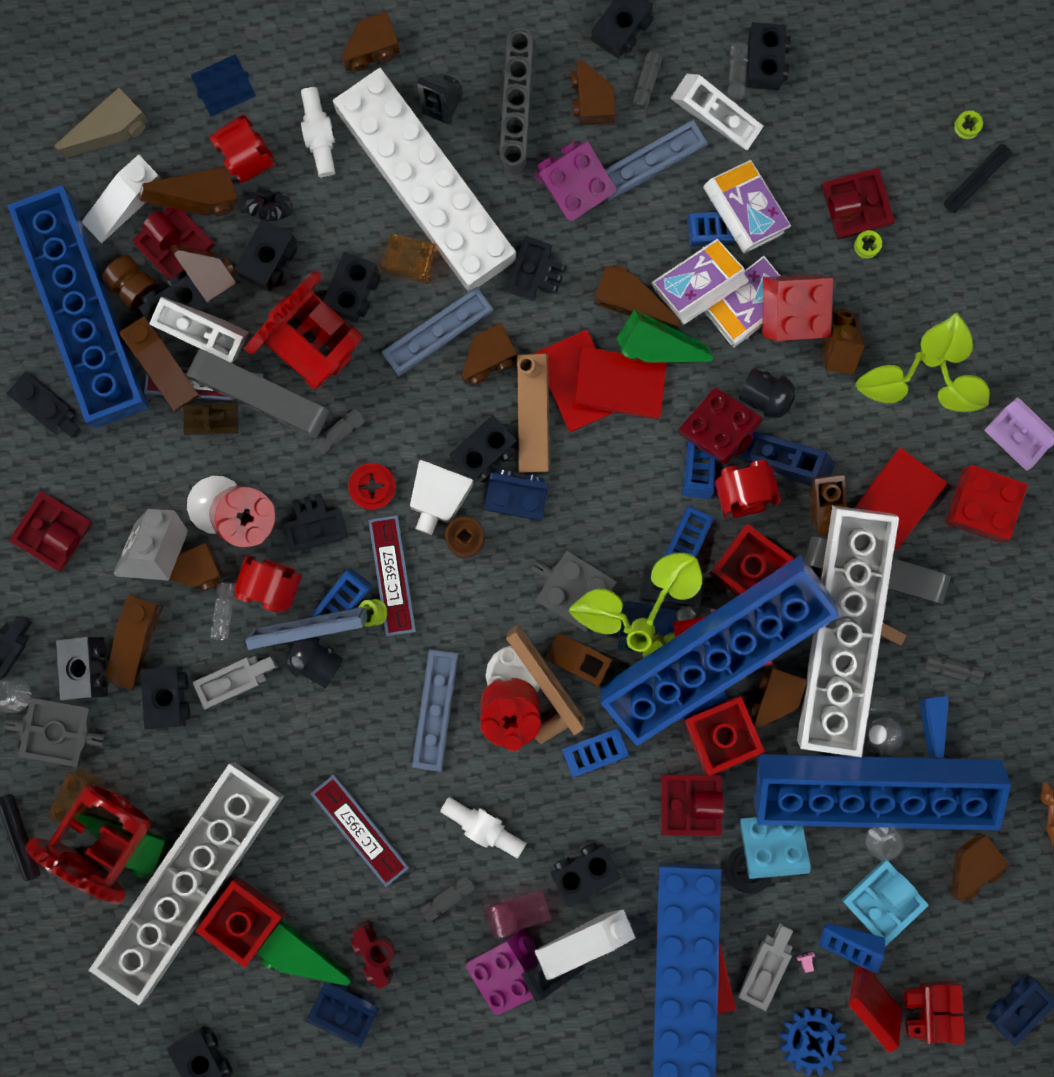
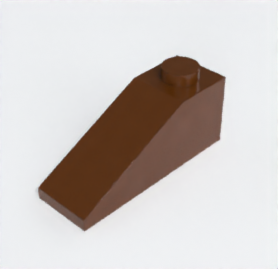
[138,166,238,216]
[594,265,681,329]
[119,316,199,412]
[106,595,163,690]

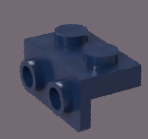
[986,975,1054,1046]
[306,982,379,1048]

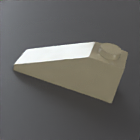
[54,88,148,158]

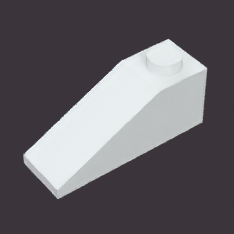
[671,74,764,150]
[82,155,161,243]
[149,297,249,363]
[535,910,635,980]

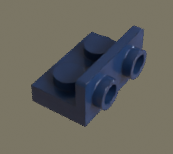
[484,469,549,521]

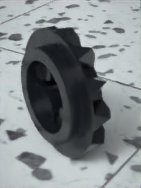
[246,190,293,221]
[726,845,773,894]

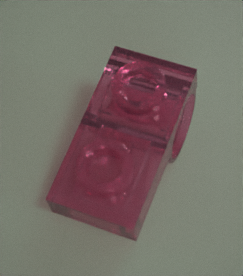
[485,889,551,938]

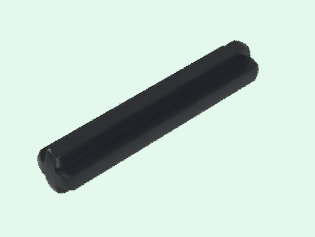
[944,144,1012,213]
[0,794,41,881]

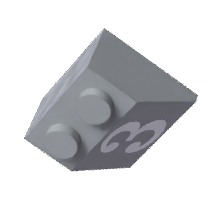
[114,509,188,581]

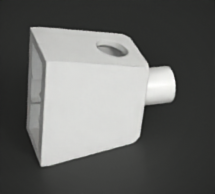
[410,460,474,535]

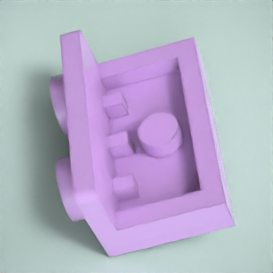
[984,398,1054,471]

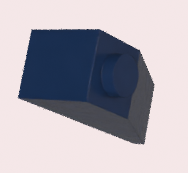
[736,431,836,486]

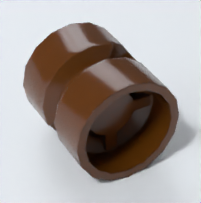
[101,255,158,311]
[445,517,485,559]

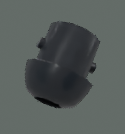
[739,368,795,418]
[286,637,343,689]

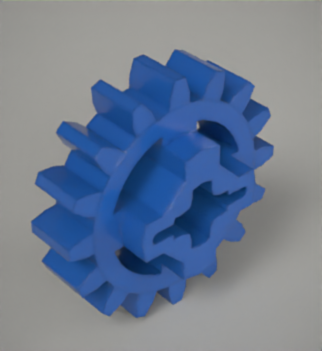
[779,1006,847,1076]

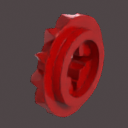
[348,463,396,510]

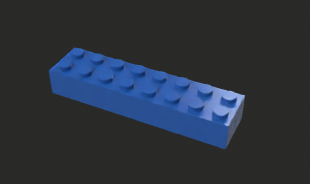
[7,185,150,428]
[600,555,840,746]
[754,755,1011,830]
[653,862,721,1077]

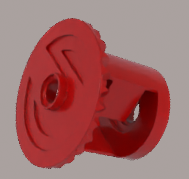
[244,269,363,389]
[25,784,151,904]

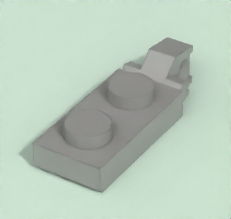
[192,656,278,710]
[737,923,793,1011]

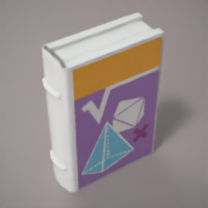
[703,160,791,254]
[652,239,749,325]
[704,256,780,348]

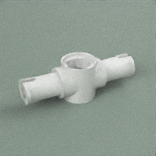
[301,87,335,177]
[440,797,526,859]

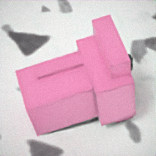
[796,952,815,973]

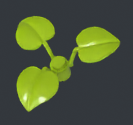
[855,313,990,412]
[569,553,702,658]

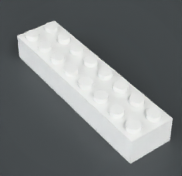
[332,68,516,293]
[797,506,899,757]
[89,762,284,1005]

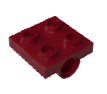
[821,167,895,240]
[131,207,215,280]
[678,387,762,465]
[9,491,93,572]
[661,774,724,836]
[350,919,395,990]

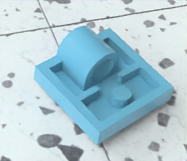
[740,817,811,879]
[841,859,929,947]

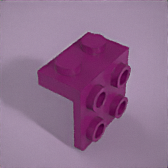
[533,140,616,221]
[466,927,539,1015]

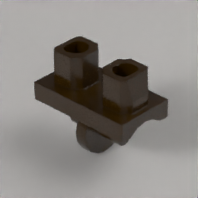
[183,403,238,436]

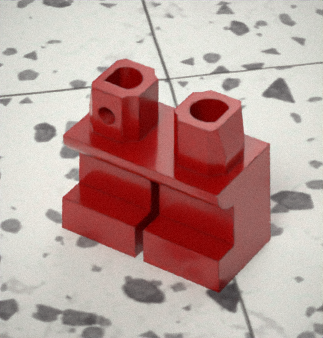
[903,980,965,1045]

